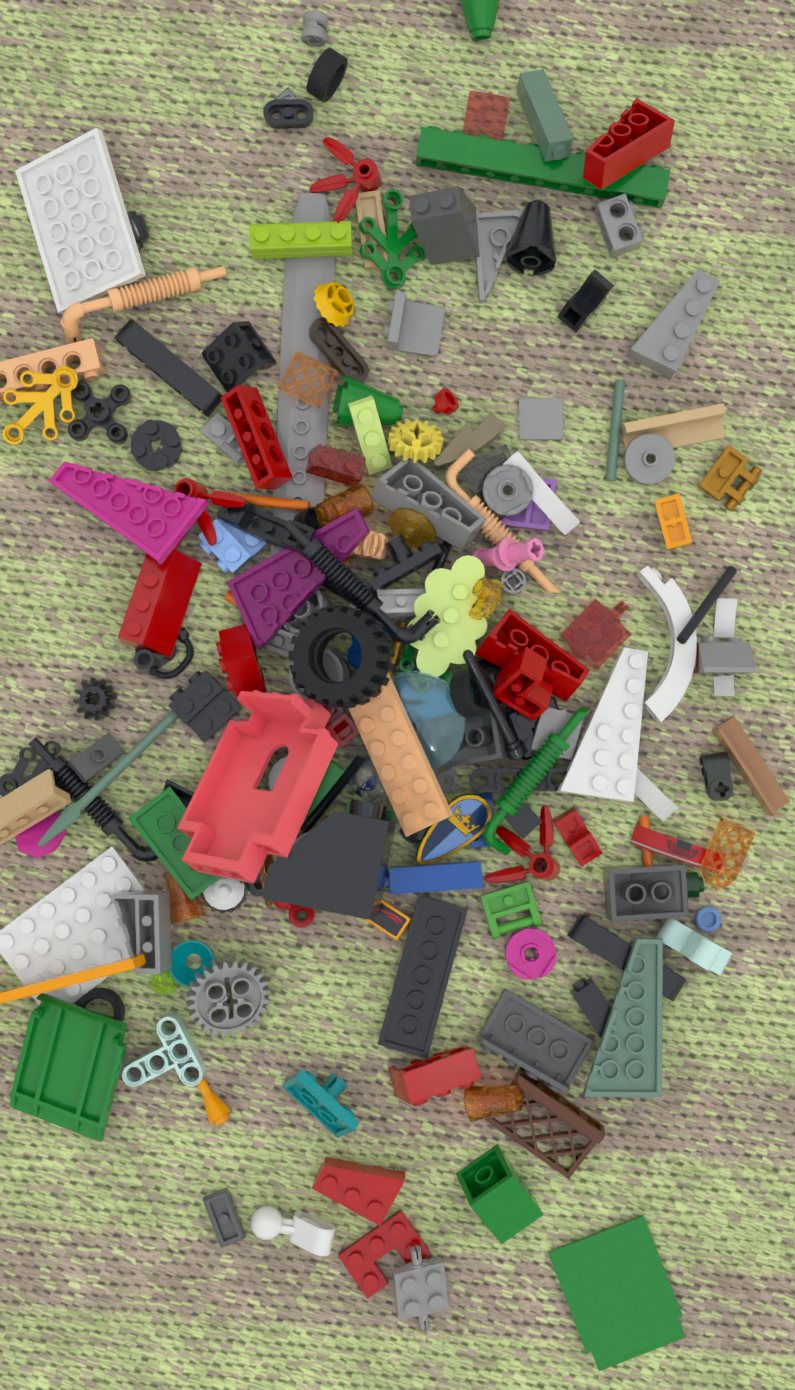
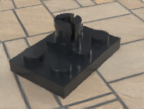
[369,535,447,590]

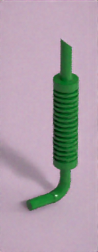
[483,707,590,855]

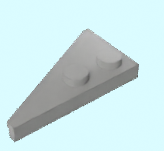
[476,210,522,303]

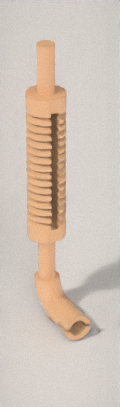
[60,266,227,344]

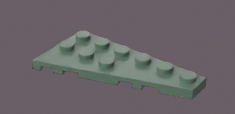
[582,938,663,1097]

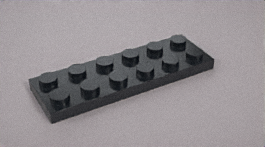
[378,895,468,1058]

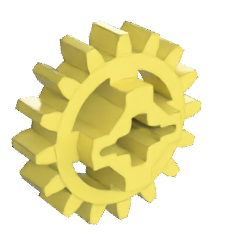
[388,419,444,463]

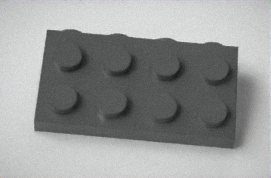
[477,988,595,1094]

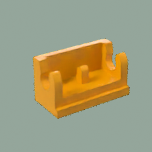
[654,493,692,550]

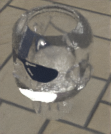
[347,755,394,810]

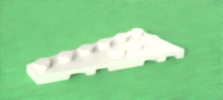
[557,647,648,802]

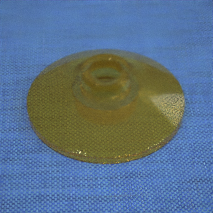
[389,508,436,548]

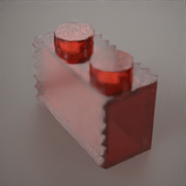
[306,443,366,486]

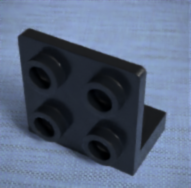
[202,321,276,392]

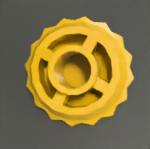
[313,282,354,328]

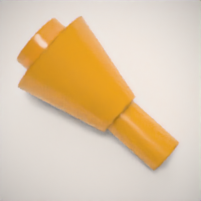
[197,1078,232,1126]

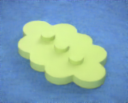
[407,555,495,678]

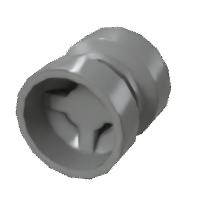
[301,10,329,47]
[499,568,526,596]

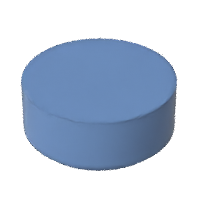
[694,906,721,932]

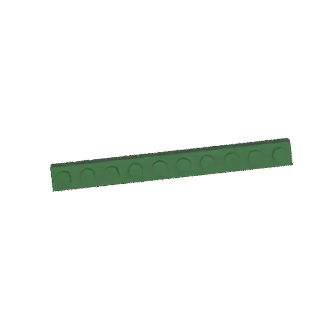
[416,126,670,209]

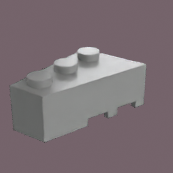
[109,891,172,974]

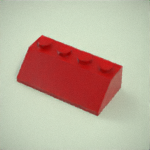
[118,549,202,658]

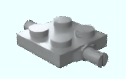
[392,1245,449,1330]

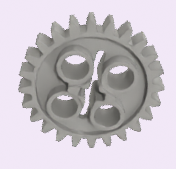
[186,956,271,1038]

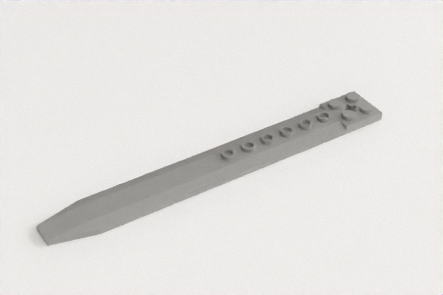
[271,193,335,591]

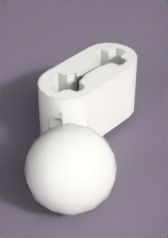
[251,1206,336,1256]

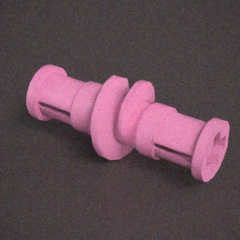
[472,537,544,571]

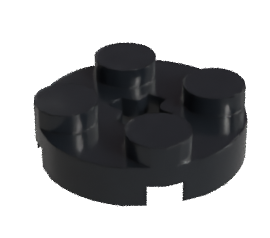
[131,419,182,471]

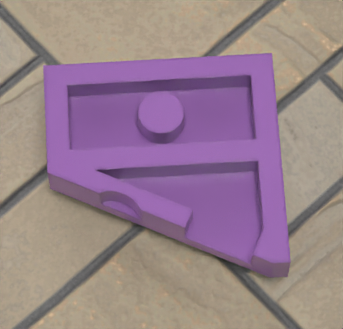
[501,479,557,532]

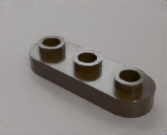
[309,318,369,382]

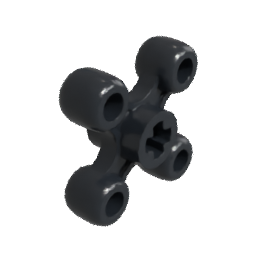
[68,381,132,445]

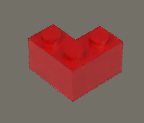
[216,624,267,698]
[492,646,553,721]

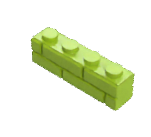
[249,221,353,259]

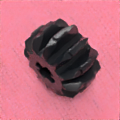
[73,678,118,721]

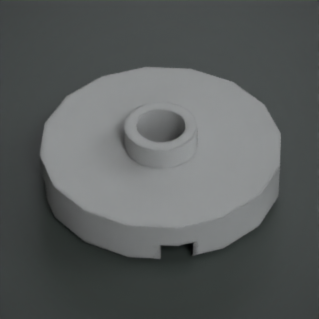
[623,433,675,485]
[482,464,533,516]

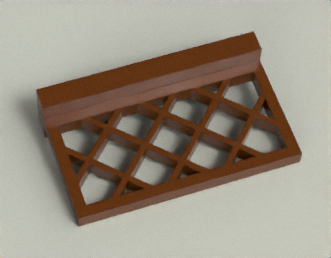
[485,1067,605,1179]

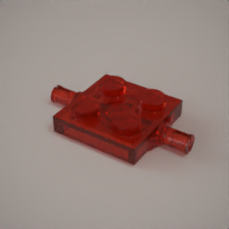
[559,599,631,670]

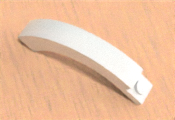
[636,565,697,722]

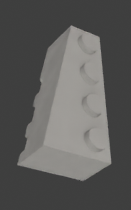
[626,269,720,379]
[370,458,486,550]

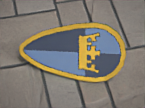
[416,793,491,865]

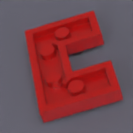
[338,1209,431,1299]

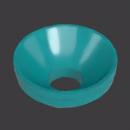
[169,940,215,987]

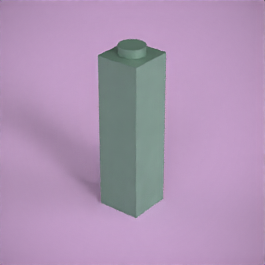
[517,69,573,162]

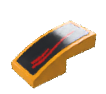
[365,899,412,940]

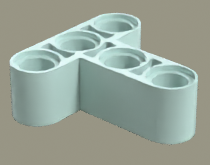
[656,918,733,975]
[122,1012,206,1087]

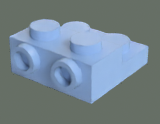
[198,519,268,575]

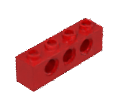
[220,385,293,490]

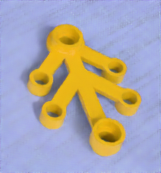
[3,366,78,445]

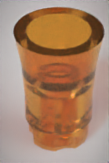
[315,483,374,527]
[164,872,206,924]
[464,1084,523,1122]

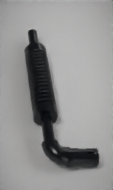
[283,519,441,644]
[29,737,158,862]

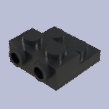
[168,671,242,743]

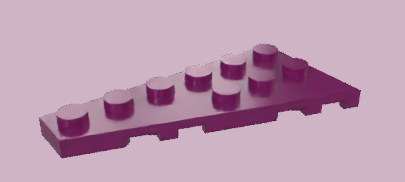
[227,508,370,650]

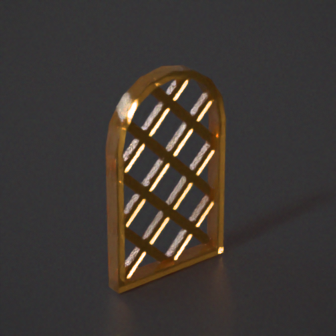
[701,818,755,888]

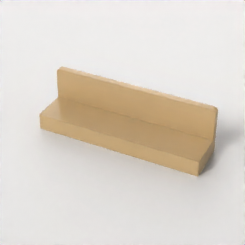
[621,403,726,451]
[0,769,71,845]

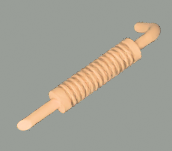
[445,448,560,593]

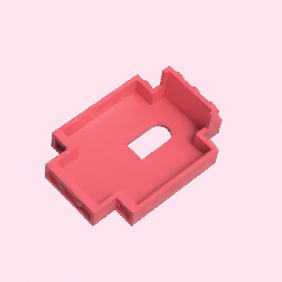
[177,690,338,883]

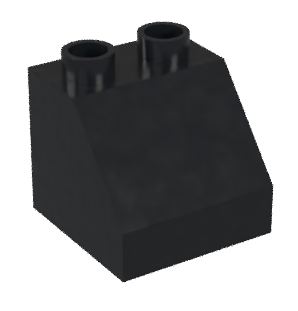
[262,799,396,920]

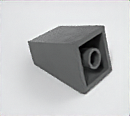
[409,186,480,265]

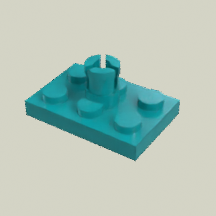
[282,1069,360,1138]

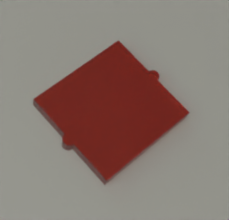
[463,90,510,140]

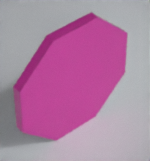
[15,812,67,859]

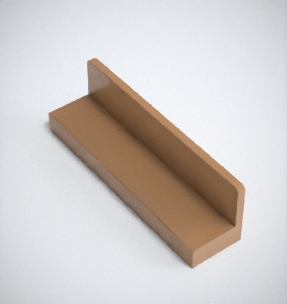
[712,716,790,816]

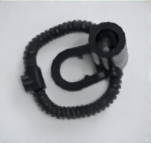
[134,627,194,680]

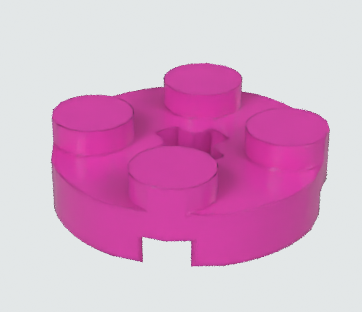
[505,927,556,980]

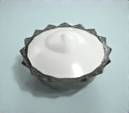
[200,877,249,914]

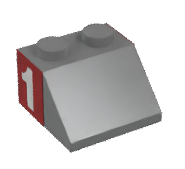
[693,637,756,674]

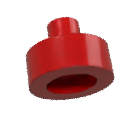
[432,388,459,415]

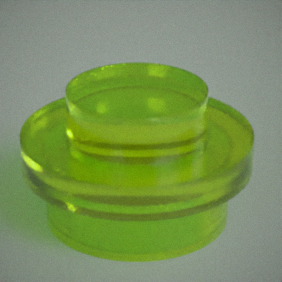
[152,970,177,995]

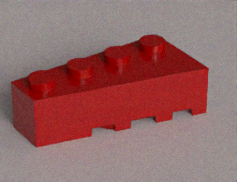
[583,98,675,190]
[475,609,590,701]

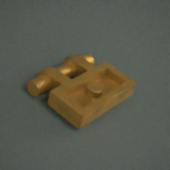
[697,445,762,512]

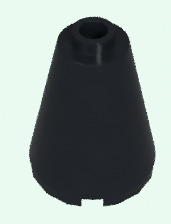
[506,200,557,276]

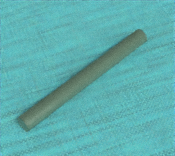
[605,380,625,481]

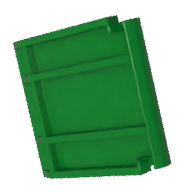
[10,993,127,1142]
[548,1215,686,1371]

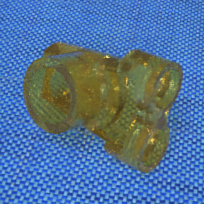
[468,577,504,620]

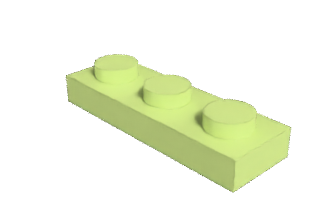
[348,396,393,475]

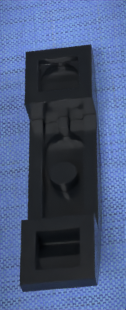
[217,501,316,552]

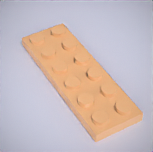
[348,672,453,837]

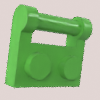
[480,881,542,939]

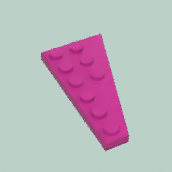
[49,461,209,564]

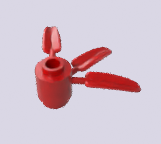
[309,137,382,223]
[174,478,246,549]
[484,805,560,883]

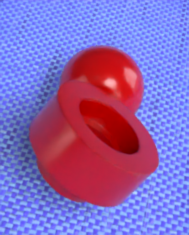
[273,901,315,928]

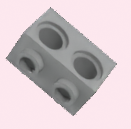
[594,193,644,258]

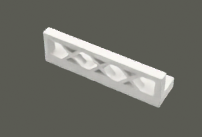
[350,589,426,625]

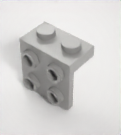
[384,291,445,357]

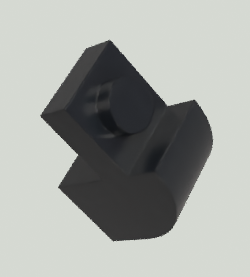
[557,269,614,333]

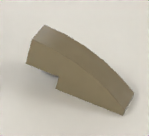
[432,412,506,470]

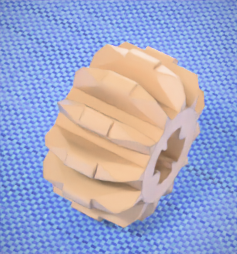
[350,531,388,561]

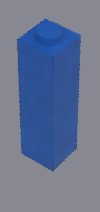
[385,860,483,894]

